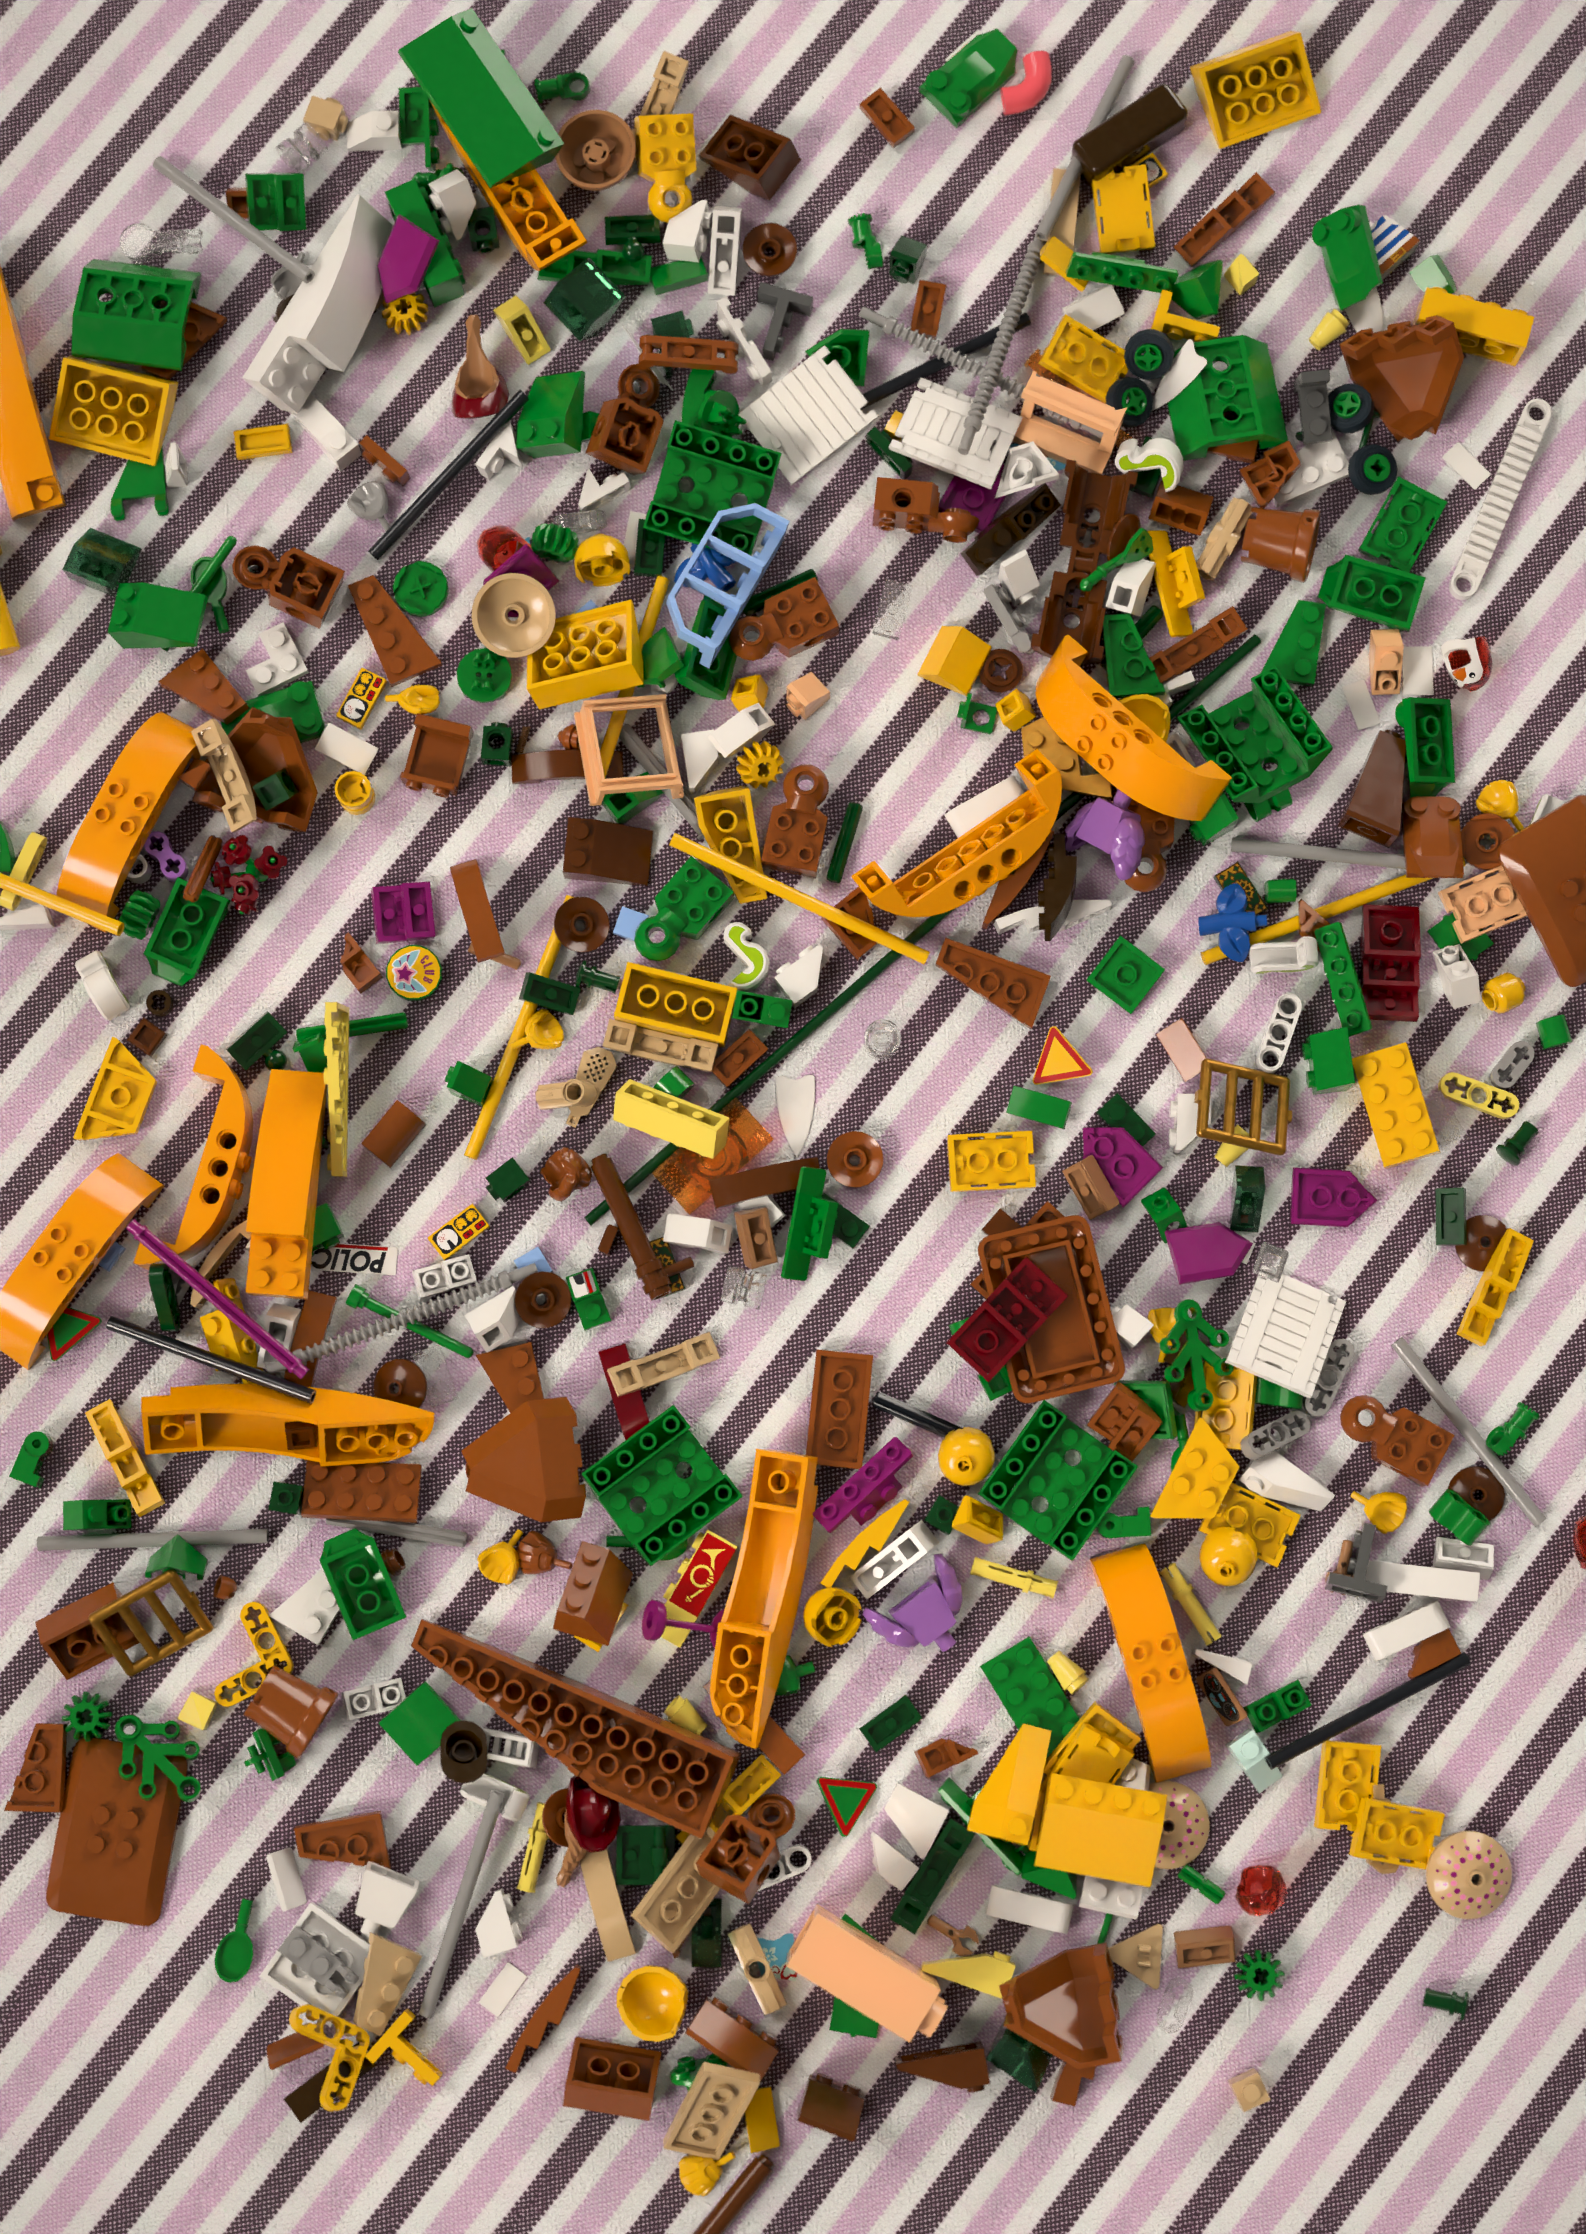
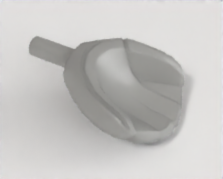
[270,252,305,300]
[347,481,390,532]

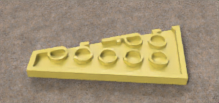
[324,1002,349,1177]

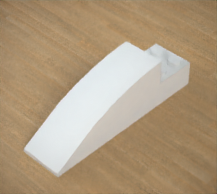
[242,195,393,414]

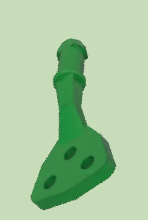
[1080,528,1153,591]

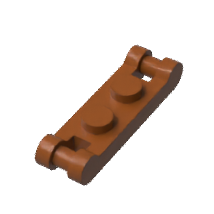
[639,335,739,374]

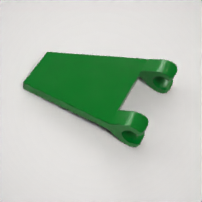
[111,445,169,521]

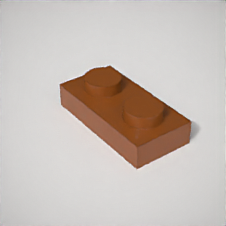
[859,87,915,148]
[911,280,947,340]
[359,435,410,486]
[712,1029,769,1088]

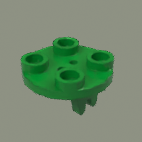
[694,390,746,437]
[456,648,512,703]
[670,2053,728,2091]

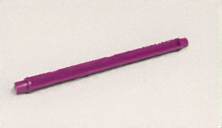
[126,1219,309,1379]

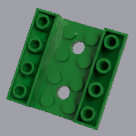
[72,259,202,371]
[1161,335,1288,461]
[643,420,782,556]
[1177,666,1333,803]
[978,1400,1138,1561]
[581,1405,743,1566]

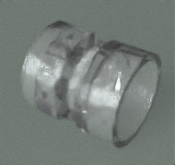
[276,122,328,173]
[864,1019,901,1061]
[720,1265,768,1310]

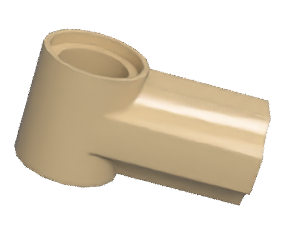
[535,1079,597,1110]

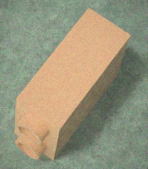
[786,1904,948,2043]

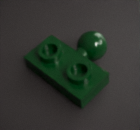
[605,215,660,262]
[226,1011,287,1071]

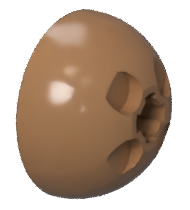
[555,110,636,191]

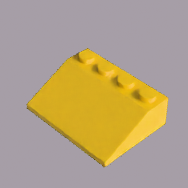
[1190,31,1322,149]
[49,356,178,466]
[527,600,644,710]
[1034,1773,1167,1888]

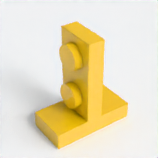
[1150,290,1220,352]
[365,2008,443,2086]

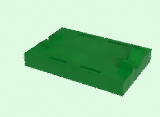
[1358,476,1447,572]

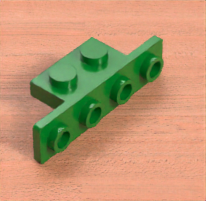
[399,87,440,172]
[1066,251,1178,293]
[1314,922,1372,1037]
[781,1166,838,1281]
[938,1778,1024,1876]

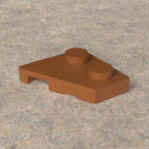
[821,887,879,960]

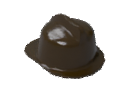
[440,1720,487,1784]

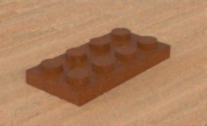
[806,1349,873,1469]
[301,1460,422,1523]

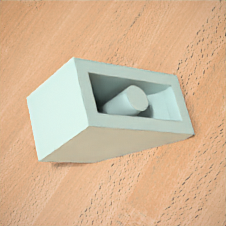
[1226,1728,1283,1793]

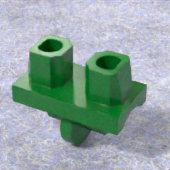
[244,1728,296,1781]

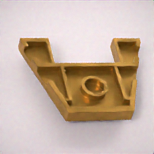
[1021,717,1113,800]

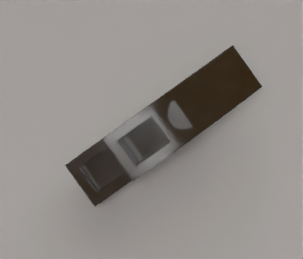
[960,483,1061,576]
[1038,834,1077,941]

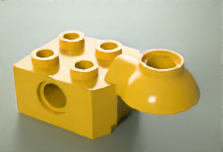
[634,113,696,223]

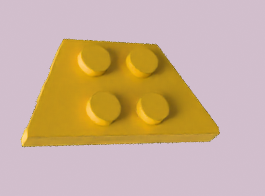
[73,1037,158,1141]
[1150,1417,1239,1519]

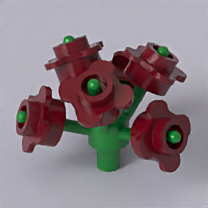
[210,835,287,915]

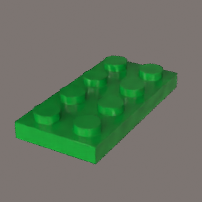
[980,1636,1079,1759]

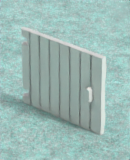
[738,346,879,485]
[889,377,1023,489]
[1225,1265,1346,1398]

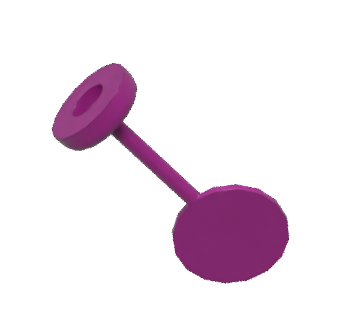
[642,1600,725,1649]

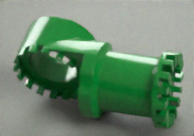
[534,72,590,104]
[848,213,883,269]
[1486,1402,1540,1456]

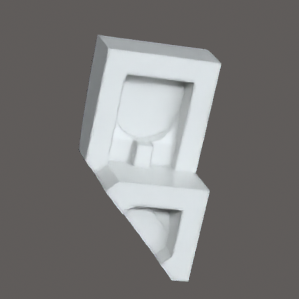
[1154,671,1195,708]
[871,1832,919,1892]

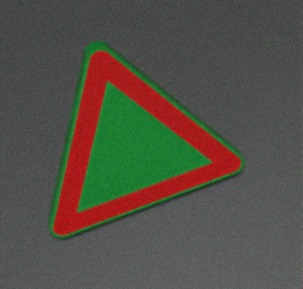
[47,1307,102,1361]
[816,1777,877,1837]

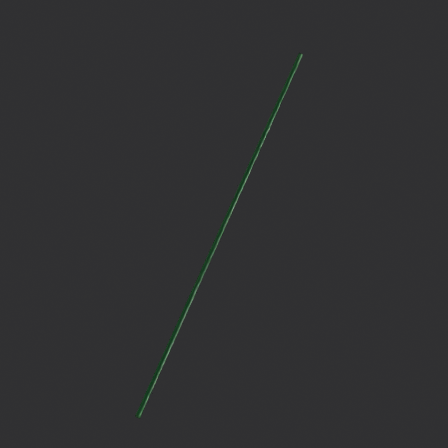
[584,634,1261,1226]

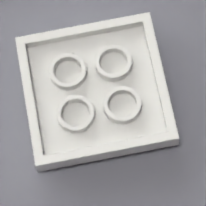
[260,1902,370,2027]

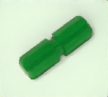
[1178,1865,1225,1904]

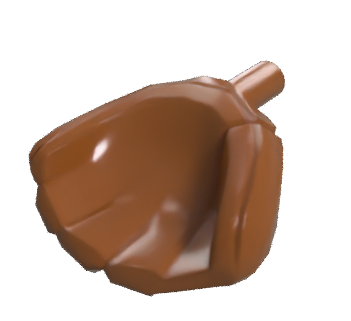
[517,1531,572,1575]

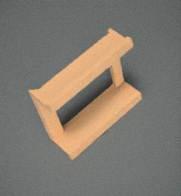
[1012,371,1127,475]
[574,694,684,806]

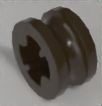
[146,990,174,1017]

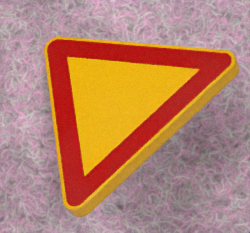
[1032,1026,1093,1085]

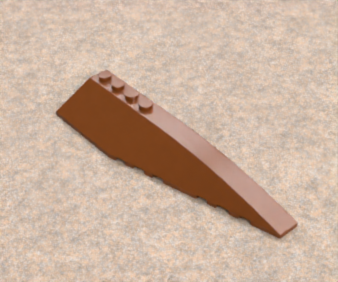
[411,1619,742,1839]

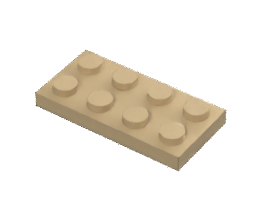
[631,1827,721,1953]
[663,2062,760,2160]

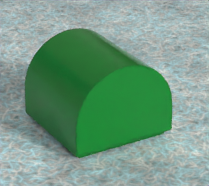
[1264,879,1296,903]
[1536,1015,1572,1050]

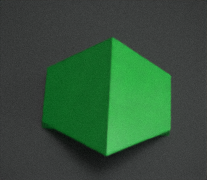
[1171,260,1223,319]
[805,329,869,386]
[145,1534,208,1580]
[1021,1850,1077,1899]

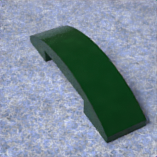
[890,1818,975,1934]

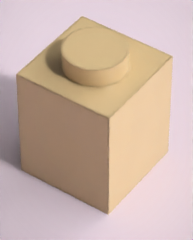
[1227,2068,1270,2112]

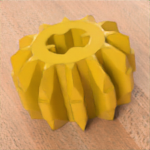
[381,292,429,336]
[736,741,785,789]

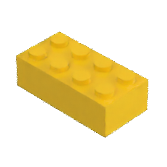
[1413,287,1534,366]
[614,962,738,1048]
[1352,1042,1441,1169]

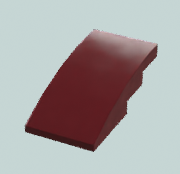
[1360,904,1421,1022]
[946,1256,1069,1382]

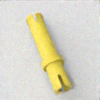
[970,1556,1058,1599]
[1159,1562,1222,1646]
[517,1802,550,1893]

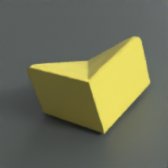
[1224,254,1259,296]
[177,1691,218,1730]

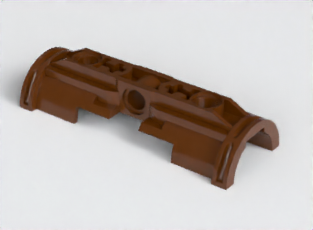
[1031,459,1138,664]

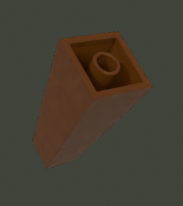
[1338,730,1406,848]

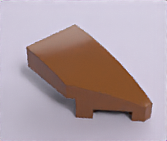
[1298,899,1330,952]
[340,932,383,994]
[1408,1628,1461,1679]
[914,1739,978,1778]

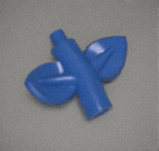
[674,543,736,592]
[1198,883,1268,962]

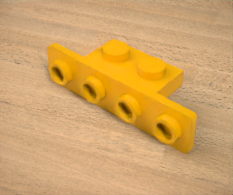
[1147,530,1205,637]
[199,1278,264,1384]

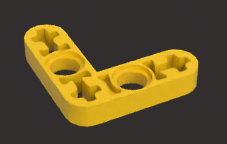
[214,1602,294,1707]
[289,2004,370,2112]

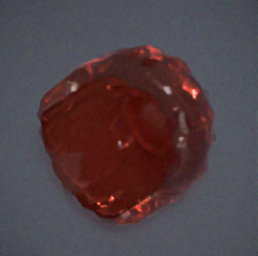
[1235,1865,1287,1916]

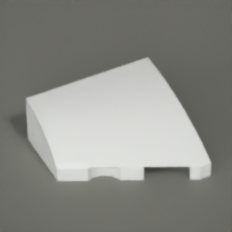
[884,1783,949,1860]

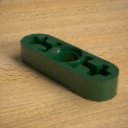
[149,1263,181,1332]

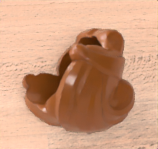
[540,1147,592,1202]

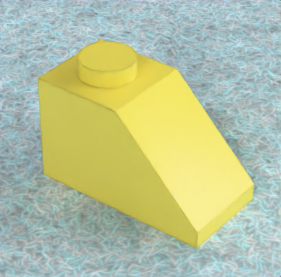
[493,296,551,365]

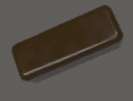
[1071,84,1188,187]

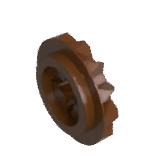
[979,649,1023,694]

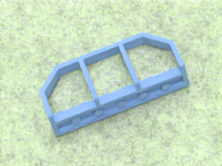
[666,503,790,668]

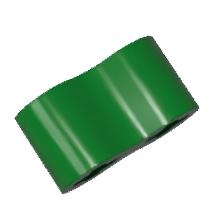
[1255,1376,1303,1409]
[1429,1489,1490,1546]

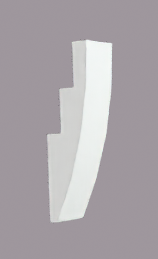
[994,900,1112,935]
[1365,1561,1480,1602]

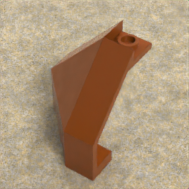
[1340,315,1464,442]
[192,707,318,832]
[461,1397,586,1522]
[999,1942,1124,2069]

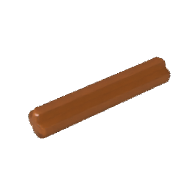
[183,835,223,903]

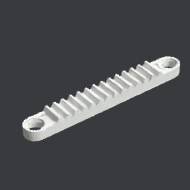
[1449,398,1552,601]

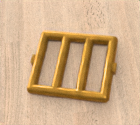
[1194,1058,1292,1155]
[88,1569,213,1676]

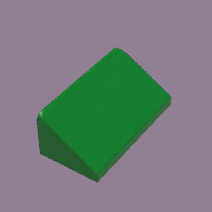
[650,256,708,295]

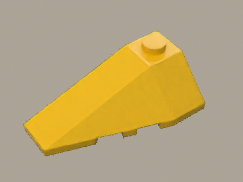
[694,785,767,904]
[967,1723,1051,1845]

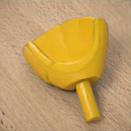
[385,685,440,715]
[1475,780,1524,831]
[510,1009,564,1050]
[1148,1307,1176,1363]
[1351,1491,1407,1534]
[477,1529,523,1585]
[678,2151,736,2196]

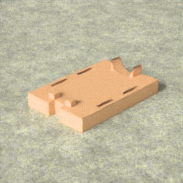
[1438,865,1527,944]

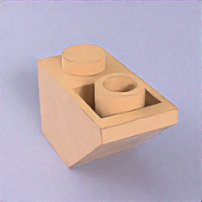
[1369,629,1404,695]
[786,672,830,720]

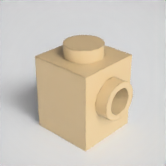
[303,95,348,141]

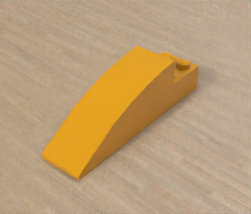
[246,1069,327,1300]

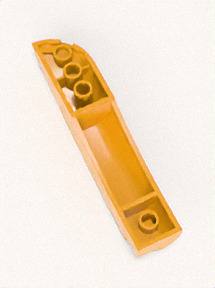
[0,266,66,520]
[141,1384,434,1467]
[710,1449,818,1749]

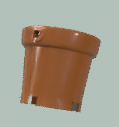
[1241,507,1321,583]
[244,1665,339,1759]

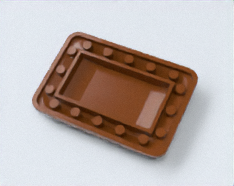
[1497,795,1586,987]
[978,1215,1125,1404]
[46,1737,188,1926]

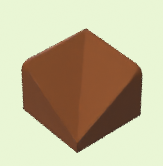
[177,759,212,792]

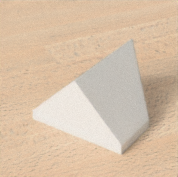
[995,441,1060,498]

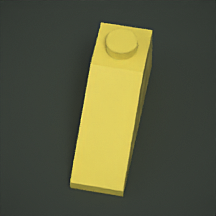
[920,1951,1016,1999]

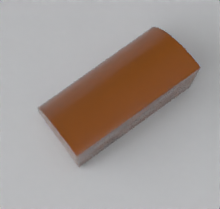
[1148,480,1214,536]
[361,1100,426,1168]

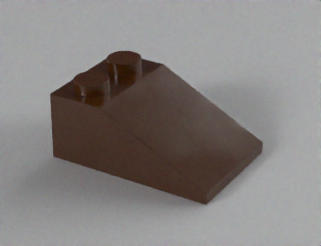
[698,115,801,201]
[563,817,653,886]
[895,2041,990,2093]
[797,2073,865,2142]

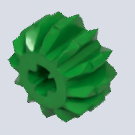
[531,523,579,563]
[119,890,161,940]
[62,1692,113,1742]
[1234,1949,1285,2001]

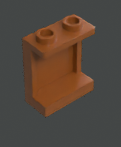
[400,713,473,798]

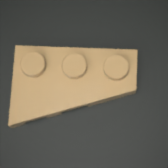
[353,1932,422,2036]

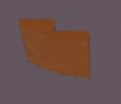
[1087,1381,1162,1462]

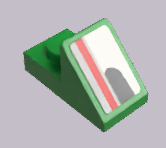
[566,1268,611,1331]

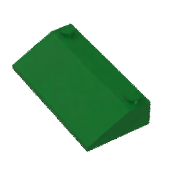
[398,8,564,188]

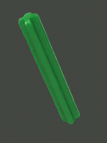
[296,1013,408,1041]

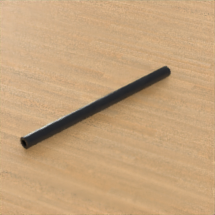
[861,312,1031,410]
[368,390,530,560]
[106,1316,316,1404]
[1265,1652,1471,1770]

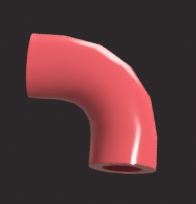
[1001,51,1052,116]

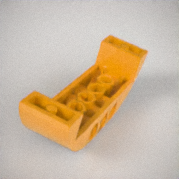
[431,102,587,271]
[1035,635,1232,821]
[56,712,201,933]
[851,749,1062,917]
[133,1044,254,1270]
[0,1153,164,1370]
[1090,1543,1211,1783]

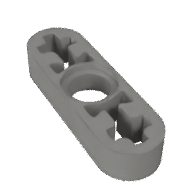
[1303,1339,1354,1417]
[1241,1411,1310,1460]

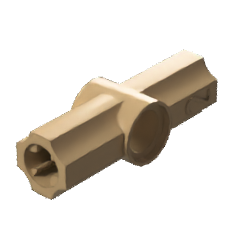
[1196,497,1252,581]
[727,1923,787,2015]

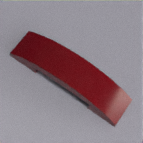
[598,1343,650,1441]

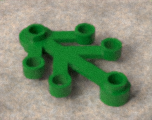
[1160,1299,1234,1411]
[115,1715,201,1802]

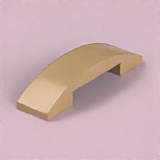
[632,51,689,161]
[1043,168,1080,276]
[191,718,256,832]
[603,1019,719,1072]
[190,1220,251,1310]
[607,1332,720,1396]
[580,1848,636,1962]

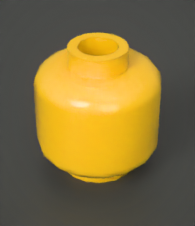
[1482,972,1525,1014]

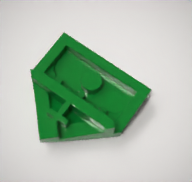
[637,626,684,688]

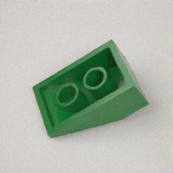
[516,371,585,458]
[108,582,208,649]

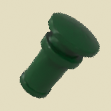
[576,960,620,994]
[1496,1121,1539,1166]
[1423,1988,1469,2021]

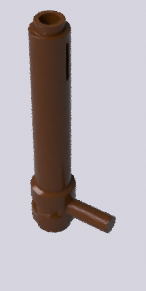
[591,1154,694,1301]
[693,2153,775,2234]

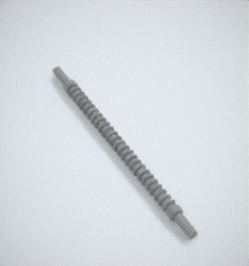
[958,220,1045,455]
[859,306,1103,439]
[266,1263,538,1374]

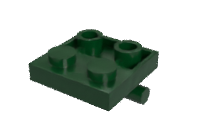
[616,1825,675,1885]

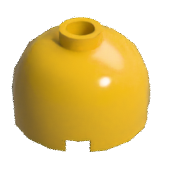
[574,534,630,587]
[938,1427,996,1486]
[1199,1527,1258,1586]
[803,1587,862,1647]

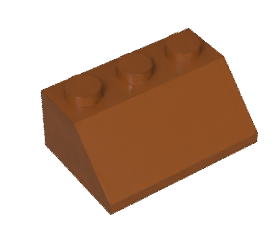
[553,1541,633,1646]
[35,1582,140,1680]
[685,1997,779,2082]
[563,2037,661,2121]

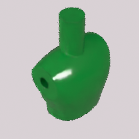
[775,1655,816,1696]

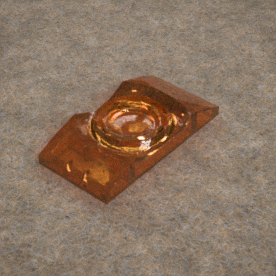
[652,1097,774,1215]

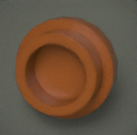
[557,724,580,750]

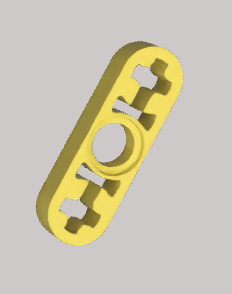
[0,832,47,911]
[1438,1072,1519,1119]

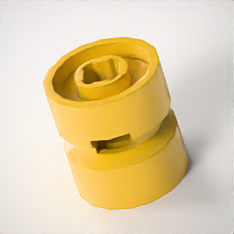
[335,771,375,815]

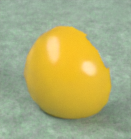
[1119,694,1170,742]
[616,1965,688,2042]

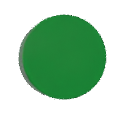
[653,1066,694,1099]

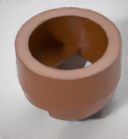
[213,1575,237,1600]

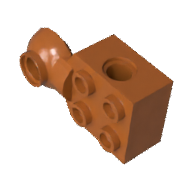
[586,363,664,475]
[873,477,980,543]
[232,545,345,629]
[729,577,839,661]
[761,764,829,878]
[1117,789,1175,892]
[1340,1395,1455,1487]
[696,1794,795,1904]

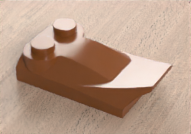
[1401,796,1464,878]

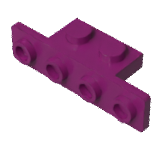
[813,1437,913,1533]

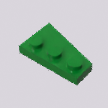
[1261,600,1326,687]
[1102,614,1166,699]

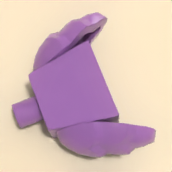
[1065,789,1145,881]
[863,1554,962,1652]

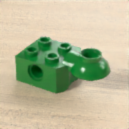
[634,856,734,961]

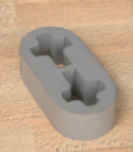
[1490,1041,1535,1090]

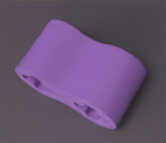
[144,831,189,883]

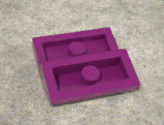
[371,882,436,944]

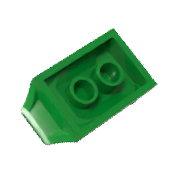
[919,29,1018,129]
[1312,205,1383,311]
[1318,554,1426,632]
[674,595,739,700]
[221,681,325,743]
[1395,697,1455,798]
[143,877,231,987]
[319,1528,406,1641]

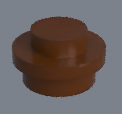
[381,1548,406,1577]

